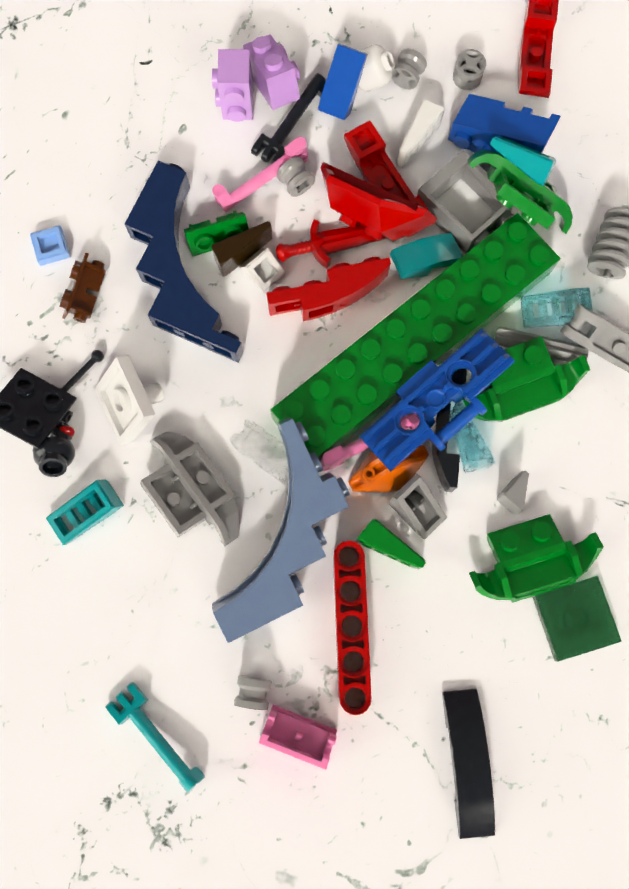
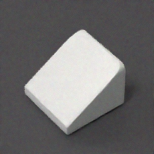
[239,248,286,292]

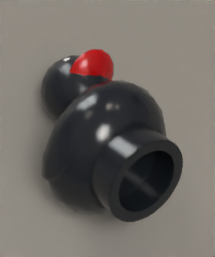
[32,422,75,477]

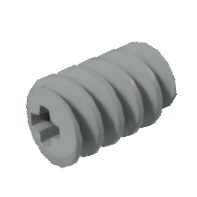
[587,207,629,280]

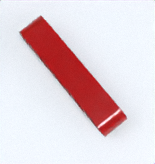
[333,540,372,715]

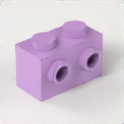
[243,34,300,110]
[212,49,254,122]

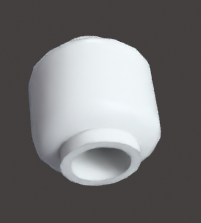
[358,44,395,92]

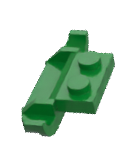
[467,150,573,234]
[463,336,591,423]
[469,514,604,603]

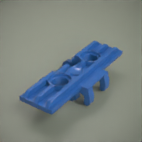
[359,328,515,472]

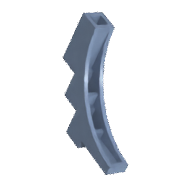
[212,417,350,643]

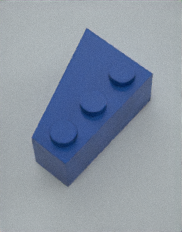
[448,94,561,154]

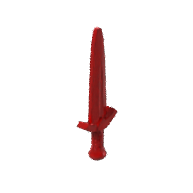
[275,219,386,269]

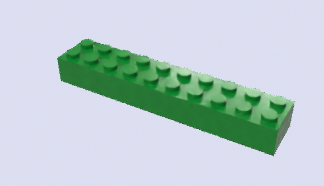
[270,212,561,461]

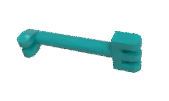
[105,682,205,793]

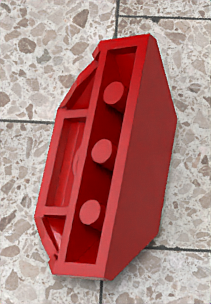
[320,162,437,241]

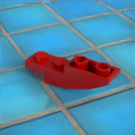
[266,257,391,322]

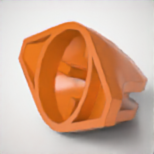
[348,445,429,493]

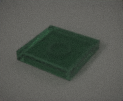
[532,576,622,662]

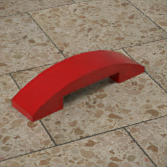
[518,0,559,98]
[343,120,429,238]

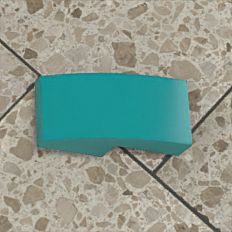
[390,233,463,279]

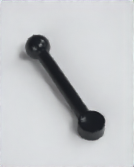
[60,350,104,392]

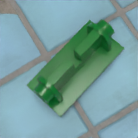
[183,210,249,257]

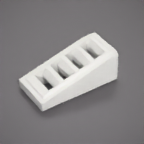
[396,100,445,169]

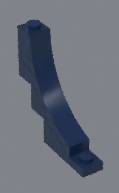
[124,161,244,363]

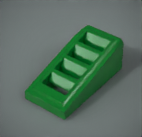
[356,519,426,570]

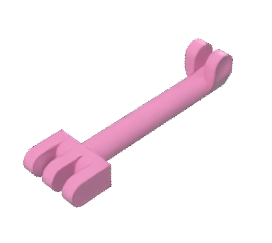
[212,137,308,212]
[320,414,420,471]

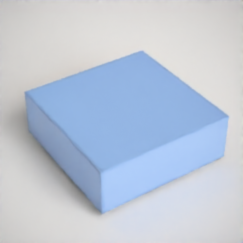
[30,225,71,266]

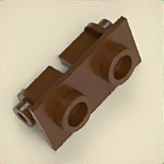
[59,253,106,323]

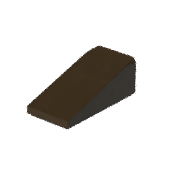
[211,221,272,277]

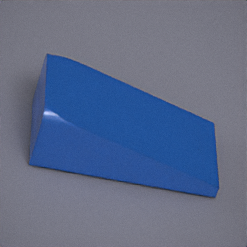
[318,43,368,120]

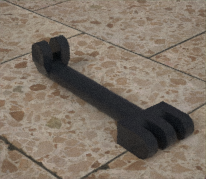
[251,73,326,164]

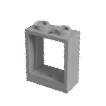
[417,150,514,253]

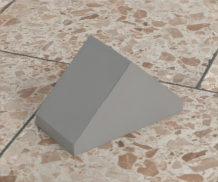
[388,474,448,540]

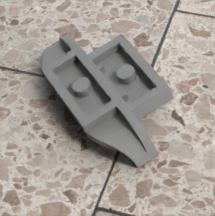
[140,432,239,547]

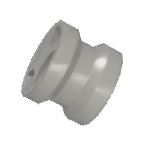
[392,48,427,90]
[453,49,486,90]
[277,157,315,197]
[234,676,272,710]

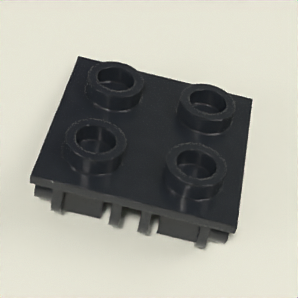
[0,368,77,449]

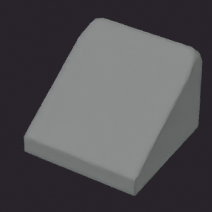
[497,470,529,515]

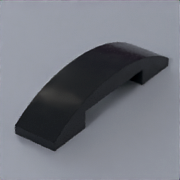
[431,369,467,493]
[442,688,495,839]

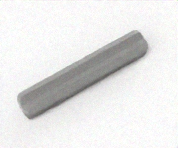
[493,326,589,362]

